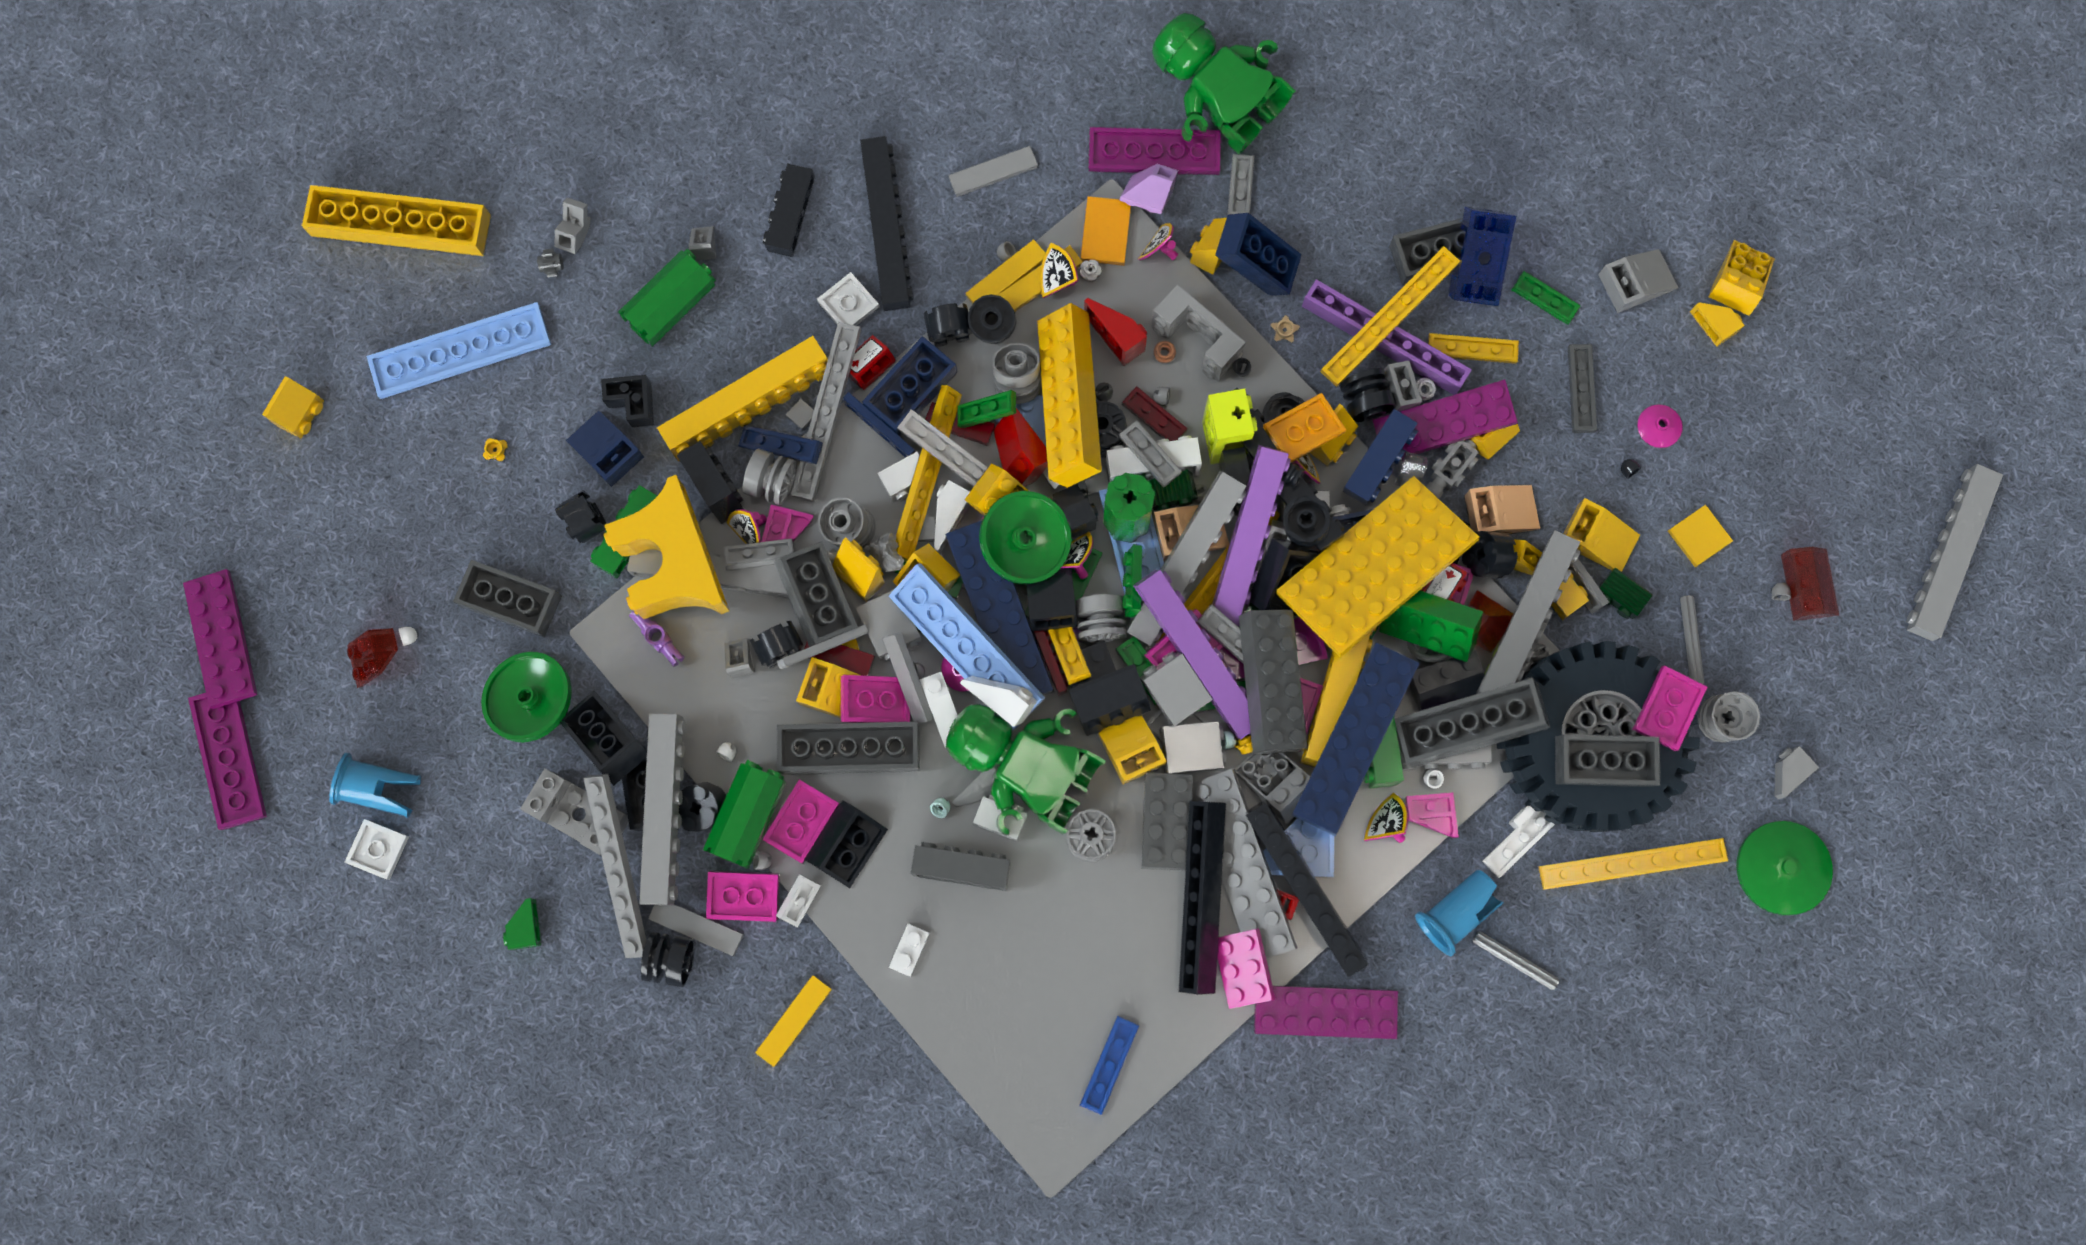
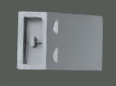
[1598,249,1678,313]
[1234,753,1310,824]

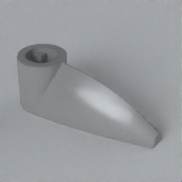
[952,764,998,806]

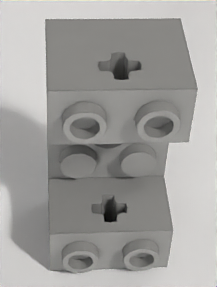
[1152,284,1246,382]
[520,769,629,855]

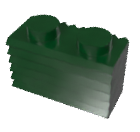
[1147,469,1198,511]
[1599,568,1653,619]

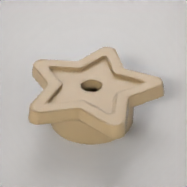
[1271,315,1300,342]

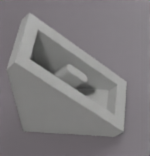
[689,226,716,261]
[725,638,754,678]

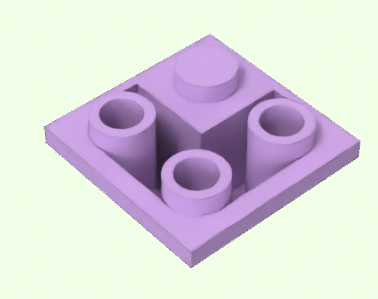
[1120,164,1178,214]

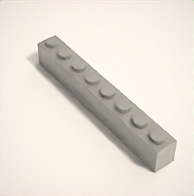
[1906,464,2003,641]
[1125,471,1247,646]
[1476,530,1581,694]
[627,549,789,598]
[639,714,686,905]

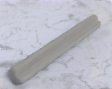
[1680,595,1704,684]
[1473,931,1559,990]

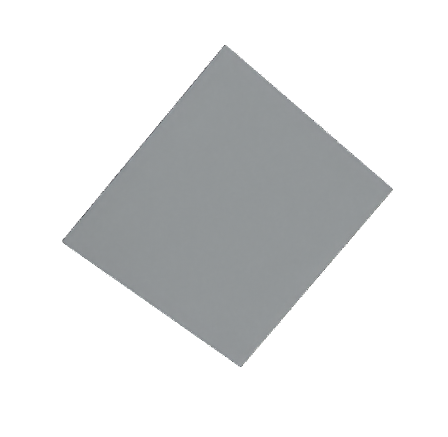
[570,179,1592,1198]

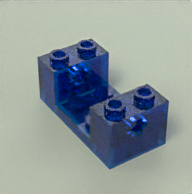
[1448,206,1517,306]

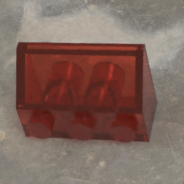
[1781,546,1839,621]

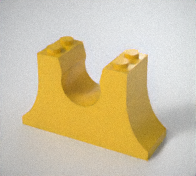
[604,475,730,619]

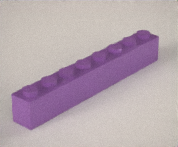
[1302,279,1472,395]
[1212,445,1290,627]
[1133,570,1251,739]

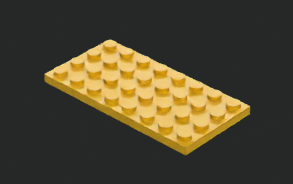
[1276,476,1479,657]

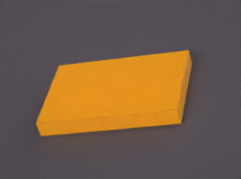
[1081,196,1131,266]
[1263,393,1346,463]

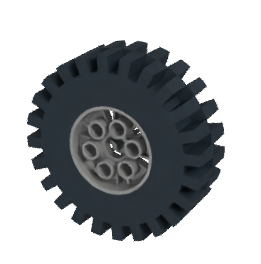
[1496,641,1700,832]

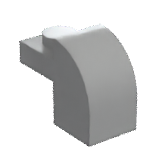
[555,198,591,254]

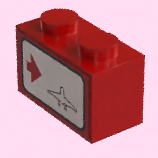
[849,335,896,390]
[1422,563,1468,602]

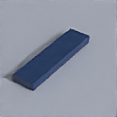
[843,392,915,458]
[738,425,823,465]

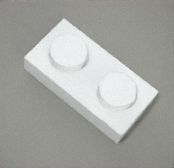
[776,874,820,928]
[889,924,930,977]

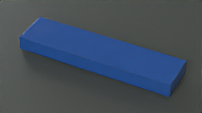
[1080,1016,1139,1115]

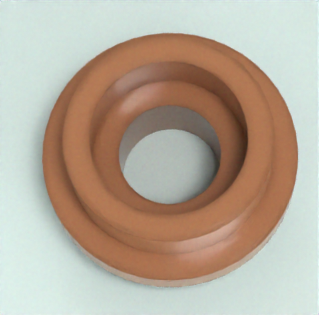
[1154,341,1176,363]

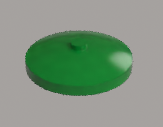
[979,491,1071,584]
[481,652,572,742]
[1736,821,1833,915]

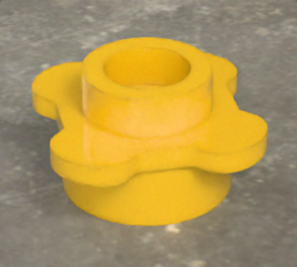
[483,438,508,462]
[1235,735,1252,755]

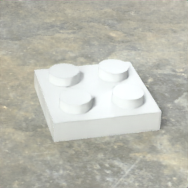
[817,272,880,326]
[345,819,409,880]

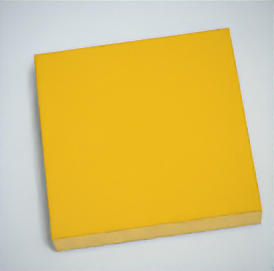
[1668,505,1733,567]

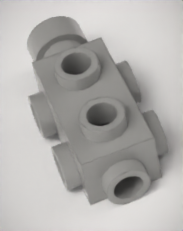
[1426,439,1479,499]

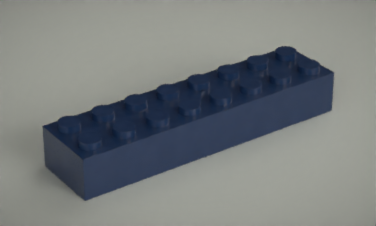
[945,520,1055,696]
[1292,643,1419,836]

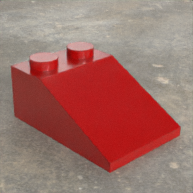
[1084,298,1147,366]
[993,408,1048,487]

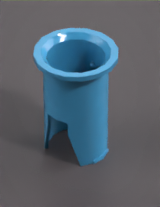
[329,752,421,818]
[1415,870,1503,956]

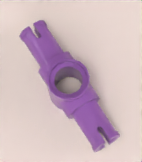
[629,611,685,667]

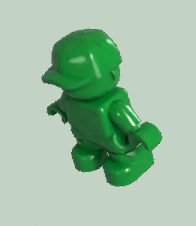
[1152,13,1295,155]
[946,704,1106,835]

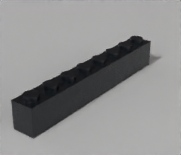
[860,136,913,311]
[1233,388,1345,553]
[1246,800,1368,977]
[1179,801,1226,995]

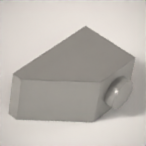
[1775,746,1819,799]

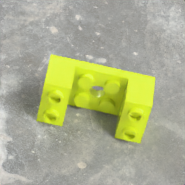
[1202,388,1257,464]

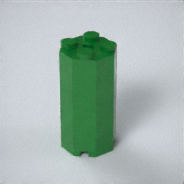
[618,249,716,347]
[1103,473,1155,543]
[703,760,786,869]

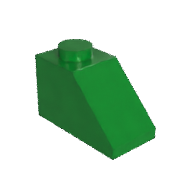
[503,898,541,950]

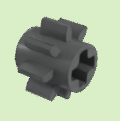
[537,249,563,277]

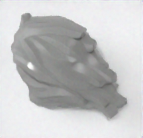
[865,532,904,572]

